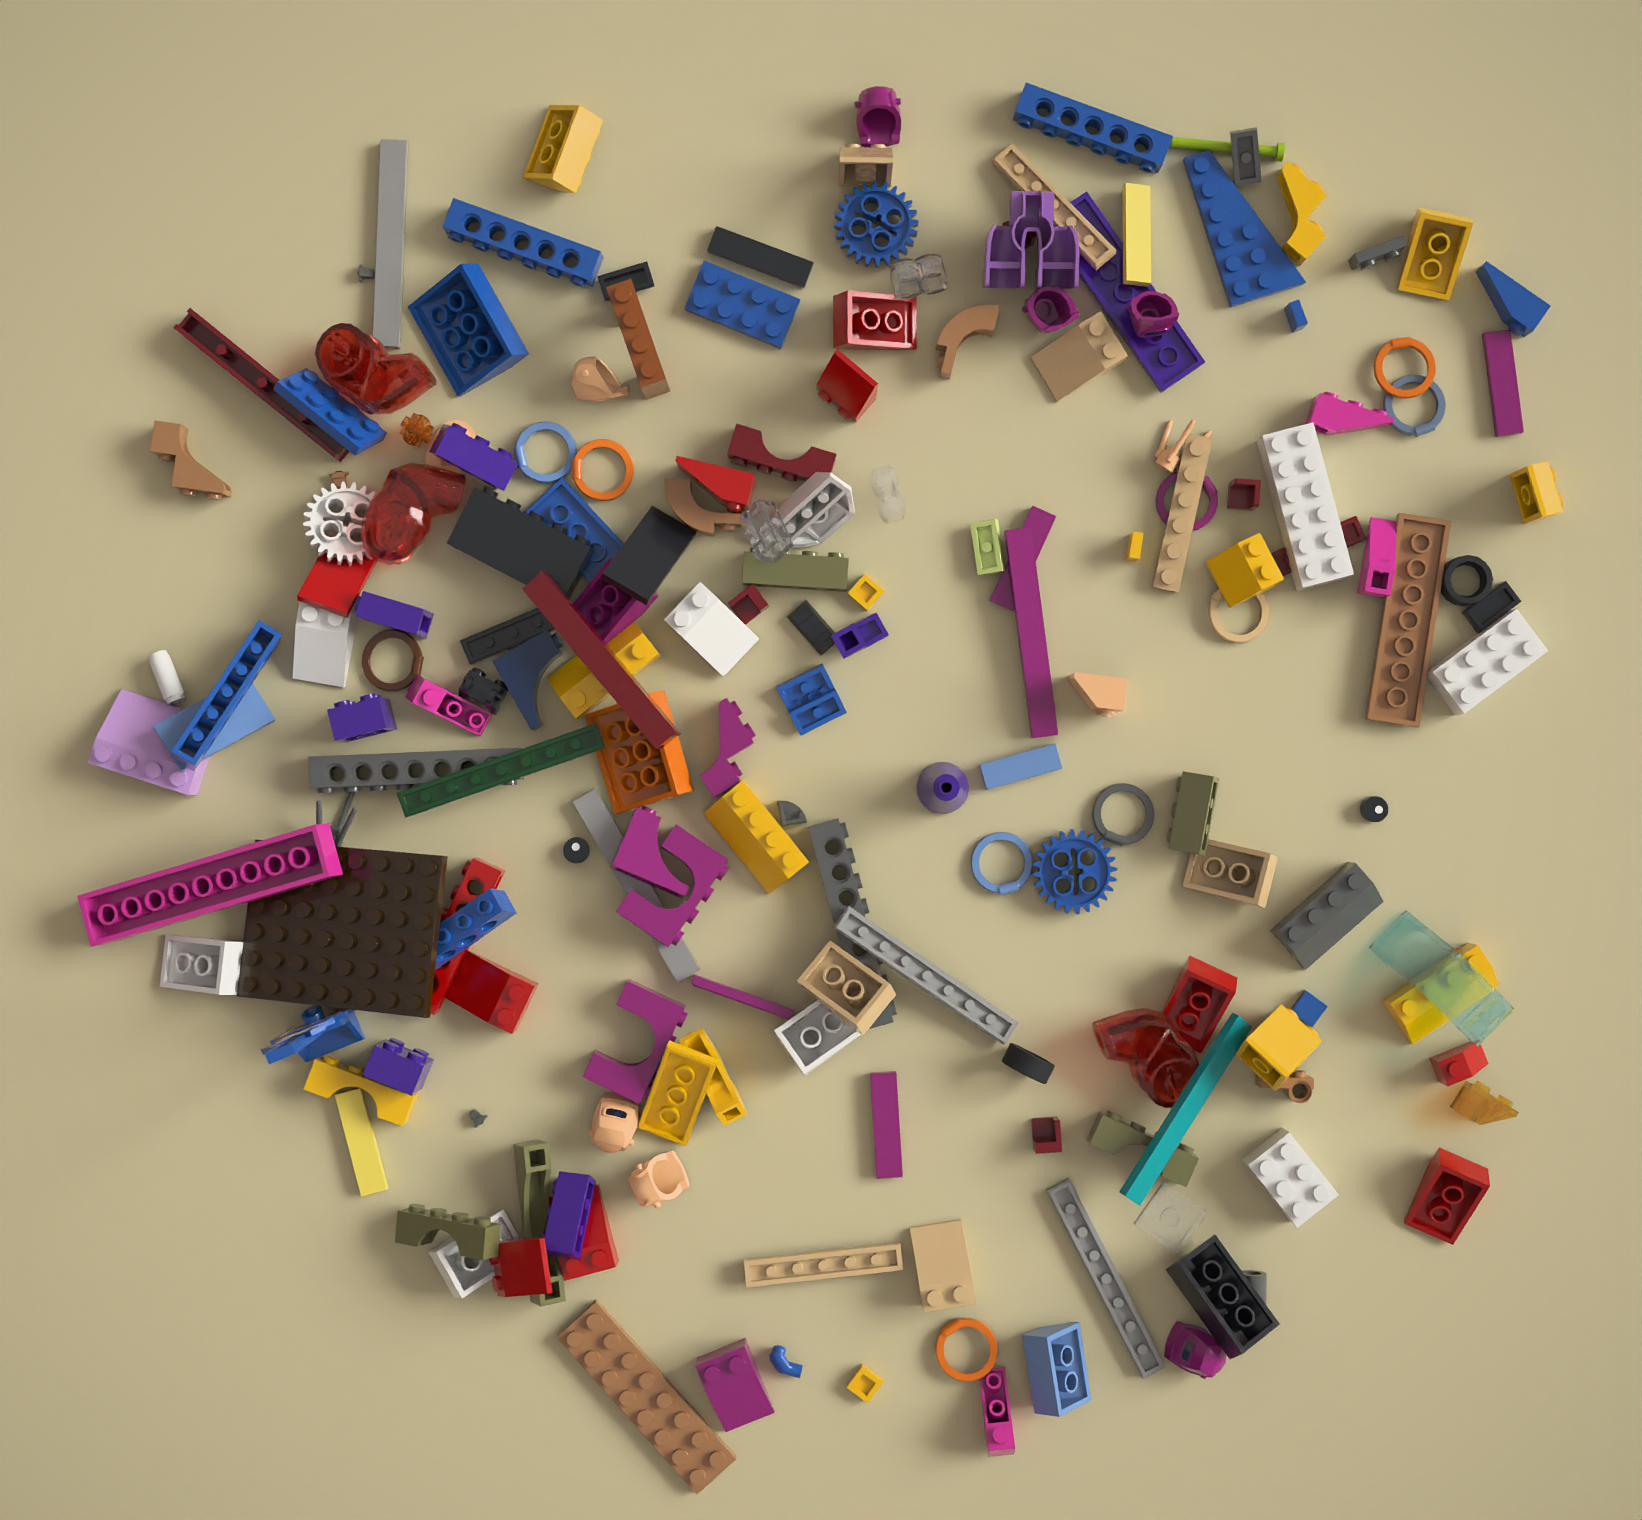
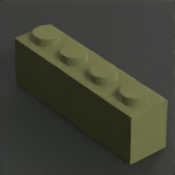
[742,547,849,592]

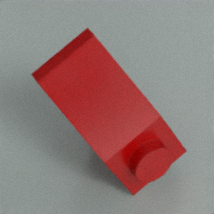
[1429,1039,1489,1086]

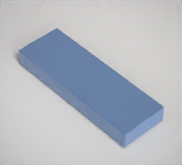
[979,743,1062,790]

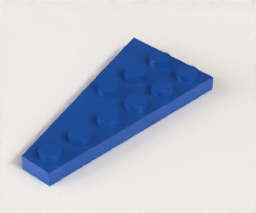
[1183,150,1306,308]

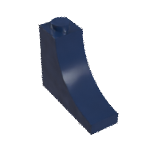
[492,630,563,730]

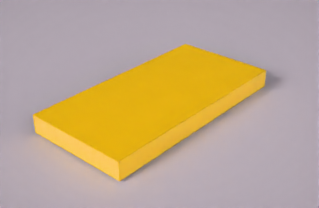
[637,1040,719,1146]

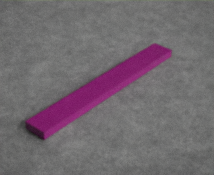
[1004,527,1058,738]

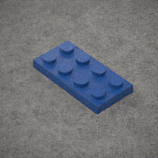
[684,261,800,349]
[273,368,387,456]

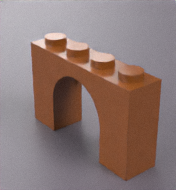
[606,279,671,400]

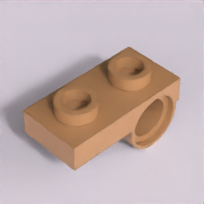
[1256,1070,1314,1103]

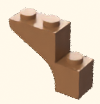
[150,420,231,500]

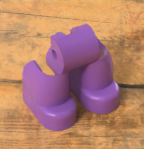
[982,191,1079,289]

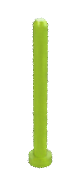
[1170,137,1285,162]

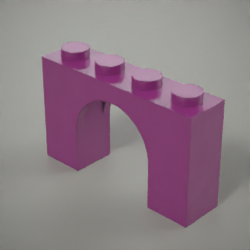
[616,824,729,948]
[583,979,688,1104]

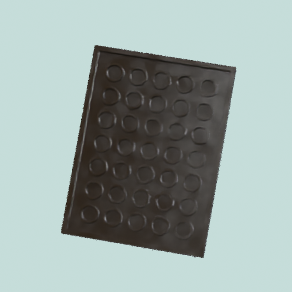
[237,839,448,1018]

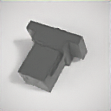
[358,264,374,282]
[469,1109,488,1128]

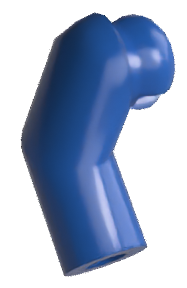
[769,1345,803,1378]

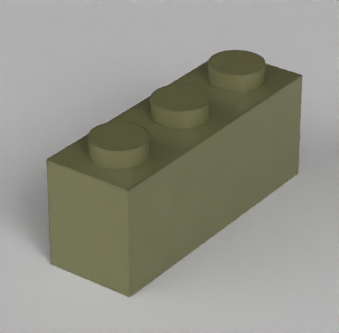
[1167,771,1219,856]

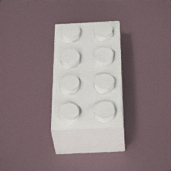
[1427,609,1548,715]

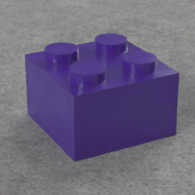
[327,693,397,742]
[363,1038,434,1096]

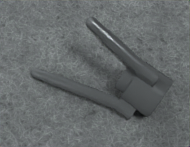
[316,792,357,847]

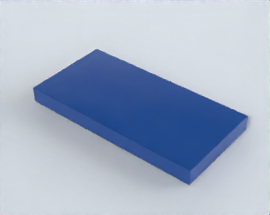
[524,477,624,583]

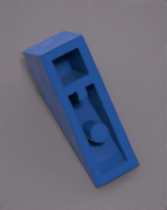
[1475,261,1551,337]

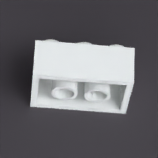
[1242,1127,1339,1228]

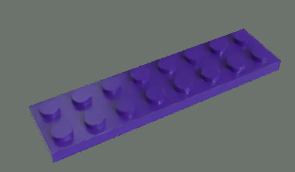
[1070,191,1205,393]

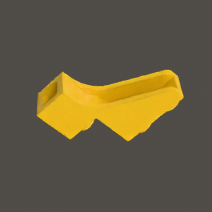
[1277,161,1327,266]
[678,1028,747,1126]

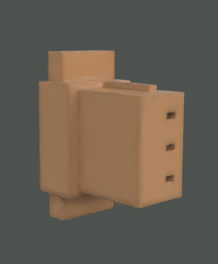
[329,471,349,488]

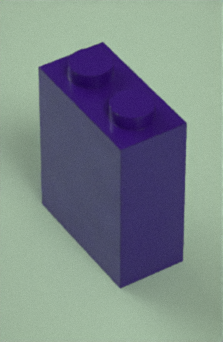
[354,591,434,639]

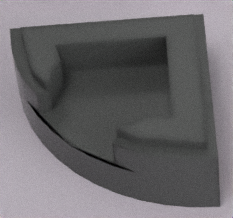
[777,801,807,827]

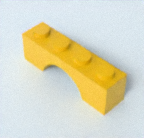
[304,1055,418,1126]

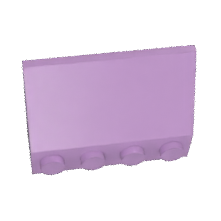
[88,689,210,795]

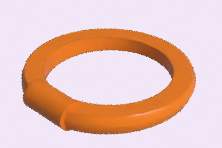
[1373,337,1436,399]
[571,439,634,501]
[935,1318,998,1382]

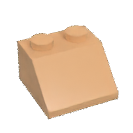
[1068,672,1128,717]

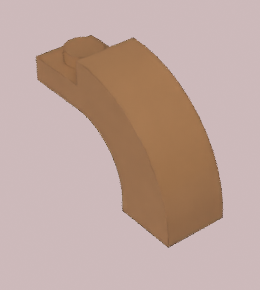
[935,304,1000,379]
[664,478,742,536]

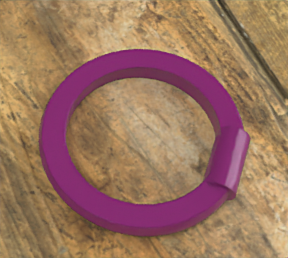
[1156,471,1218,531]

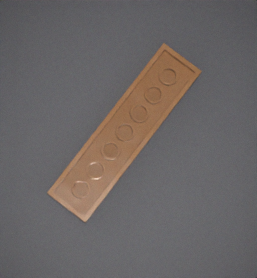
[1365,513,1451,728]
[557,1300,736,1494]

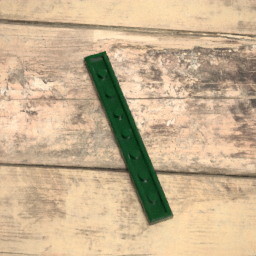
[397,723,606,818]

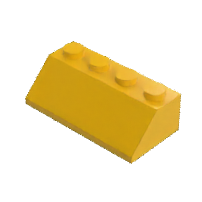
[547,621,661,719]
[703,780,809,894]
[1382,943,1499,1045]

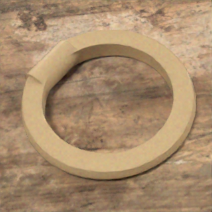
[1208,589,1269,643]

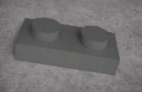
[1230,127,1262,186]
[1348,236,1407,270]

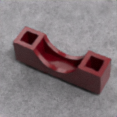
[727,423,837,482]

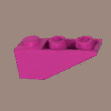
[1305,392,1394,436]
[1357,517,1397,599]
[405,674,492,736]
[980,1367,1015,1457]

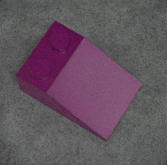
[573,558,658,644]
[695,1338,775,1432]

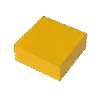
[1125,531,1143,562]
[848,574,884,611]
[847,1364,883,1403]

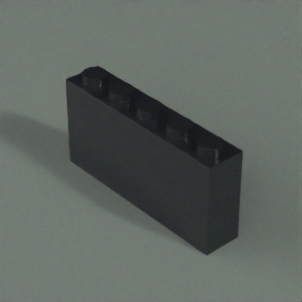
[447,486,595,600]

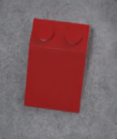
[833,290,917,350]
[817,349,878,422]
[675,456,756,515]
[445,950,539,1034]
[1153,955,1237,1053]
[1404,1147,1490,1245]
[549,1184,619,1281]
[489,1237,552,1297]

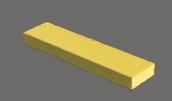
[1122,183,1151,287]
[335,1088,388,1197]

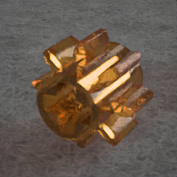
[399,413,434,447]

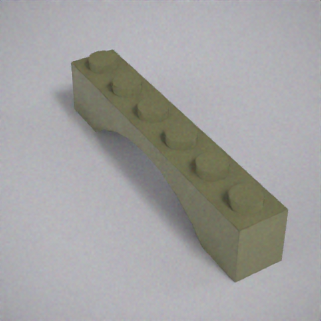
[513,1140,566,1307]

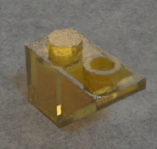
[1450,1081,1519,1125]

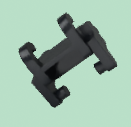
[458,667,508,715]

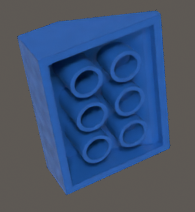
[408,264,529,397]

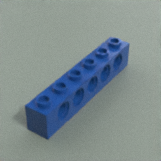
[1013,82,1173,173]
[443,198,603,287]
[171,620,282,771]
[435,888,517,970]

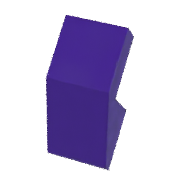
[831,612,889,659]

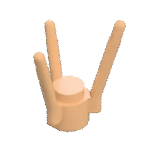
[1154,420,1212,474]

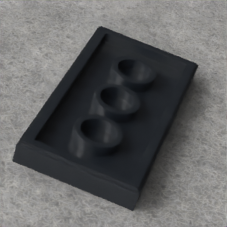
[600,506,697,605]

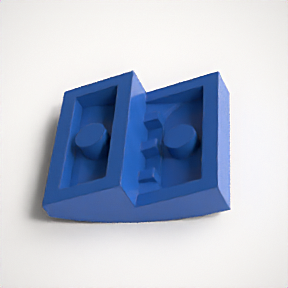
[776,663,847,736]

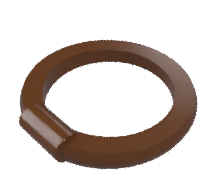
[362,630,424,691]

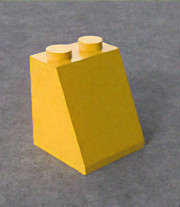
[1235,1004,1322,1091]

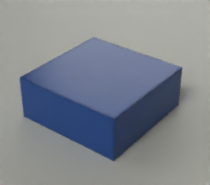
[1284,299,1308,333]
[1291,990,1328,1027]

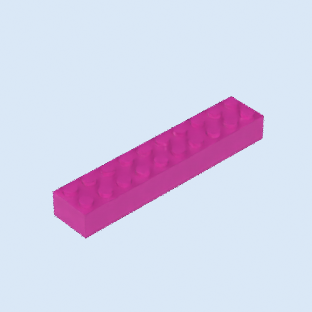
[77,823,343,947]

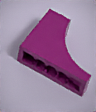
[609,806,689,898]

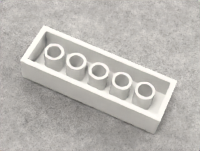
[1256,422,1354,591]

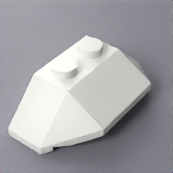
[763,472,855,550]

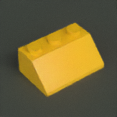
[523,105,603,193]

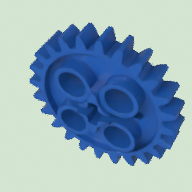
[834,181,918,268]
[1031,829,1118,914]

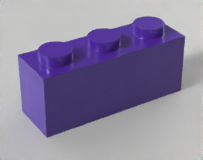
[429,422,518,491]
[541,1171,596,1260]

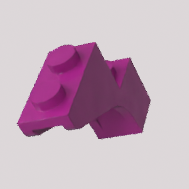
[700,698,756,798]

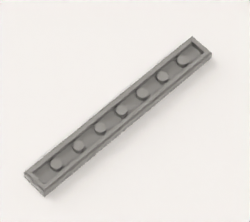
[372,139,408,349]
[573,789,700,983]
[833,906,1018,1045]
[1046,1178,1166,1379]

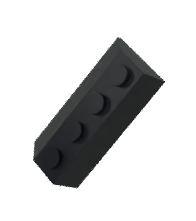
[1165,1235,1280,1360]

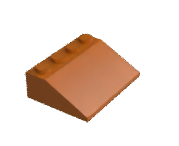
[585,691,694,815]

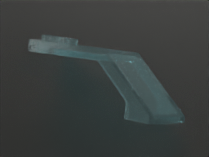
[1369,910,1515,1047]

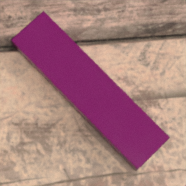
[1482,329,1524,437]
[989,506,1056,612]
[692,975,794,1020]
[870,1071,903,1179]

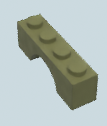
[1087,1110,1199,1187]
[395,1204,501,1260]

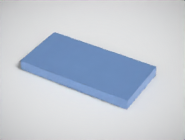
[153,683,275,772]

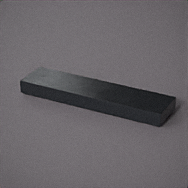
[707,226,814,288]
[460,608,556,665]

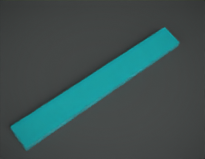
[1119,1012,1252,1206]

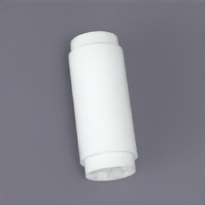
[148,650,185,705]

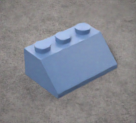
[1022,1322,1091,1417]

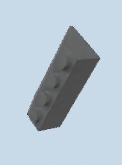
[1270,862,1384,970]

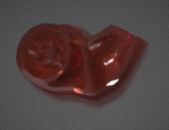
[315,323,436,414]
[361,463,466,565]
[1092,1008,1199,1108]

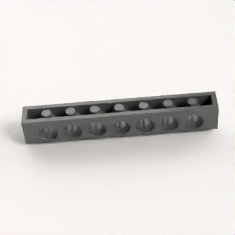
[309,748,524,793]
[808,818,897,1029]

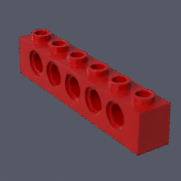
[430,858,505,1015]

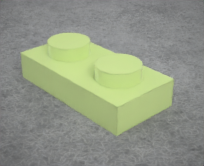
[970,519,1005,576]

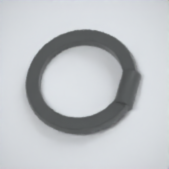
[1092,783,1154,847]

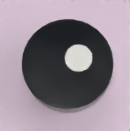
[1360,796,1388,822]
[563,837,590,863]

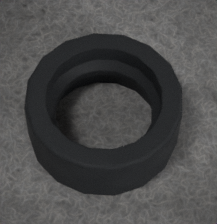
[1440,555,1493,606]
[1001,1043,1055,1084]

